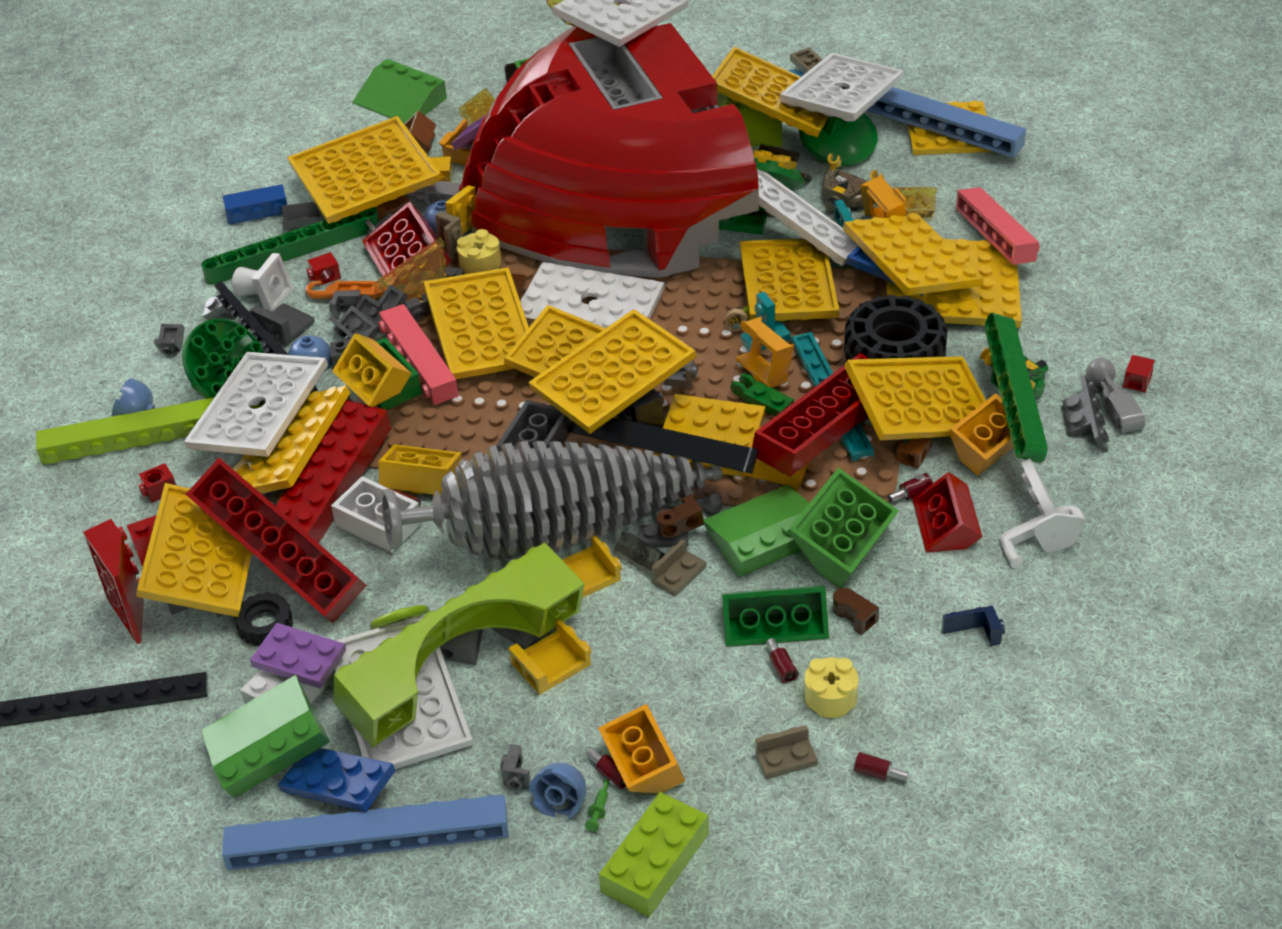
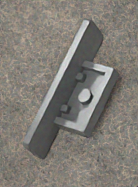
[1062,375,1110,453]

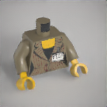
[822,153,885,212]

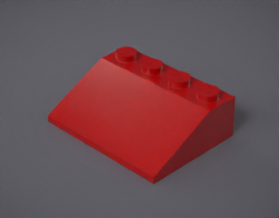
[362,202,452,288]
[83,519,144,644]

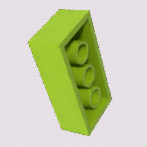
[599,792,709,917]

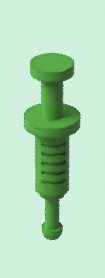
[585,779,610,832]

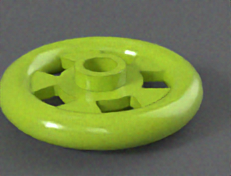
[370,605,430,630]

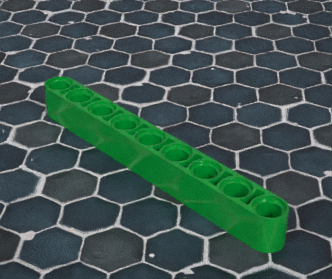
[201,207,379,284]
[985,313,1048,464]

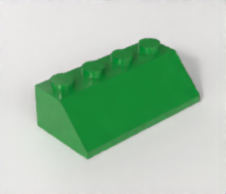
[721,585,829,646]

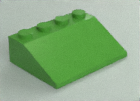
[353,59,447,124]
[787,467,899,588]
[704,485,810,577]
[201,675,330,797]

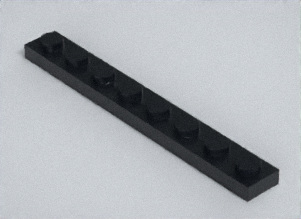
[214,281,319,394]
[0,672,208,727]

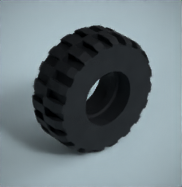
[844,295,948,360]

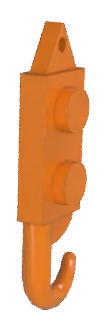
[305,281,387,300]

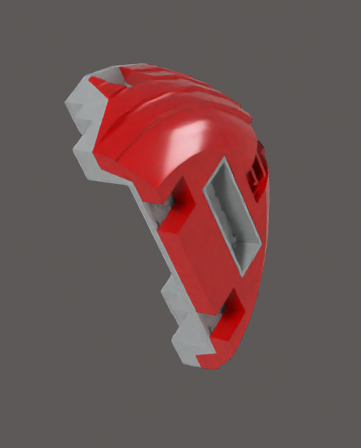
[459,3,759,278]

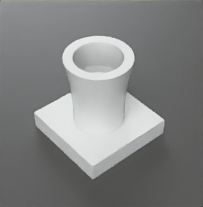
[232,253,293,312]

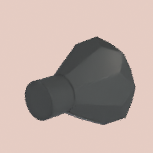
[696,492,722,515]

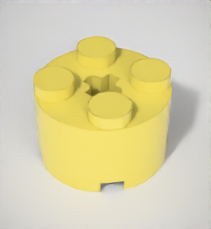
[457,229,502,275]
[804,657,859,718]

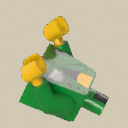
[979,348,1048,399]

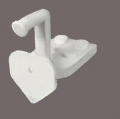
[1000,459,1086,569]

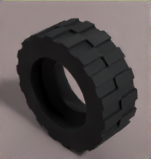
[234,592,293,646]

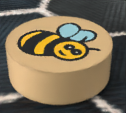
[725,309,748,331]

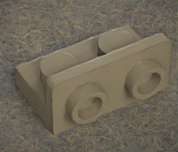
[790,47,823,74]
[651,539,707,597]
[755,725,818,779]

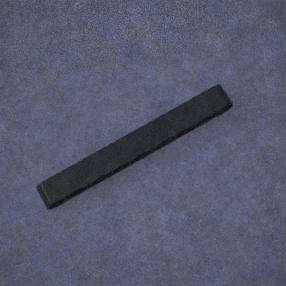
[569,417,758,474]

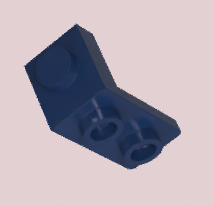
[941,605,1005,646]

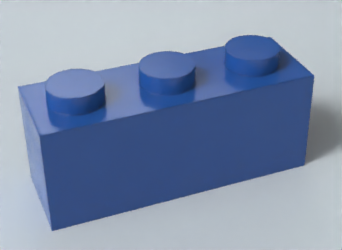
[223,184,287,224]

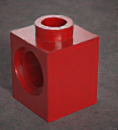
[306,252,341,286]
[1123,355,1155,393]
[138,463,176,503]

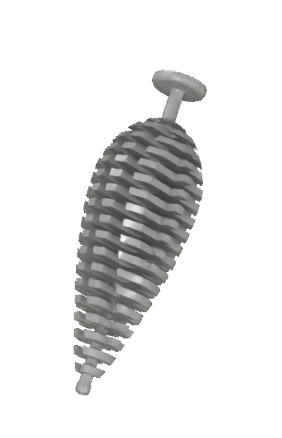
[381,441,722,561]

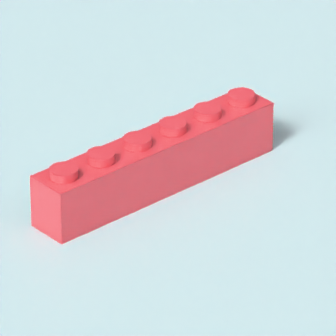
[956,187,1040,265]
[378,304,459,405]

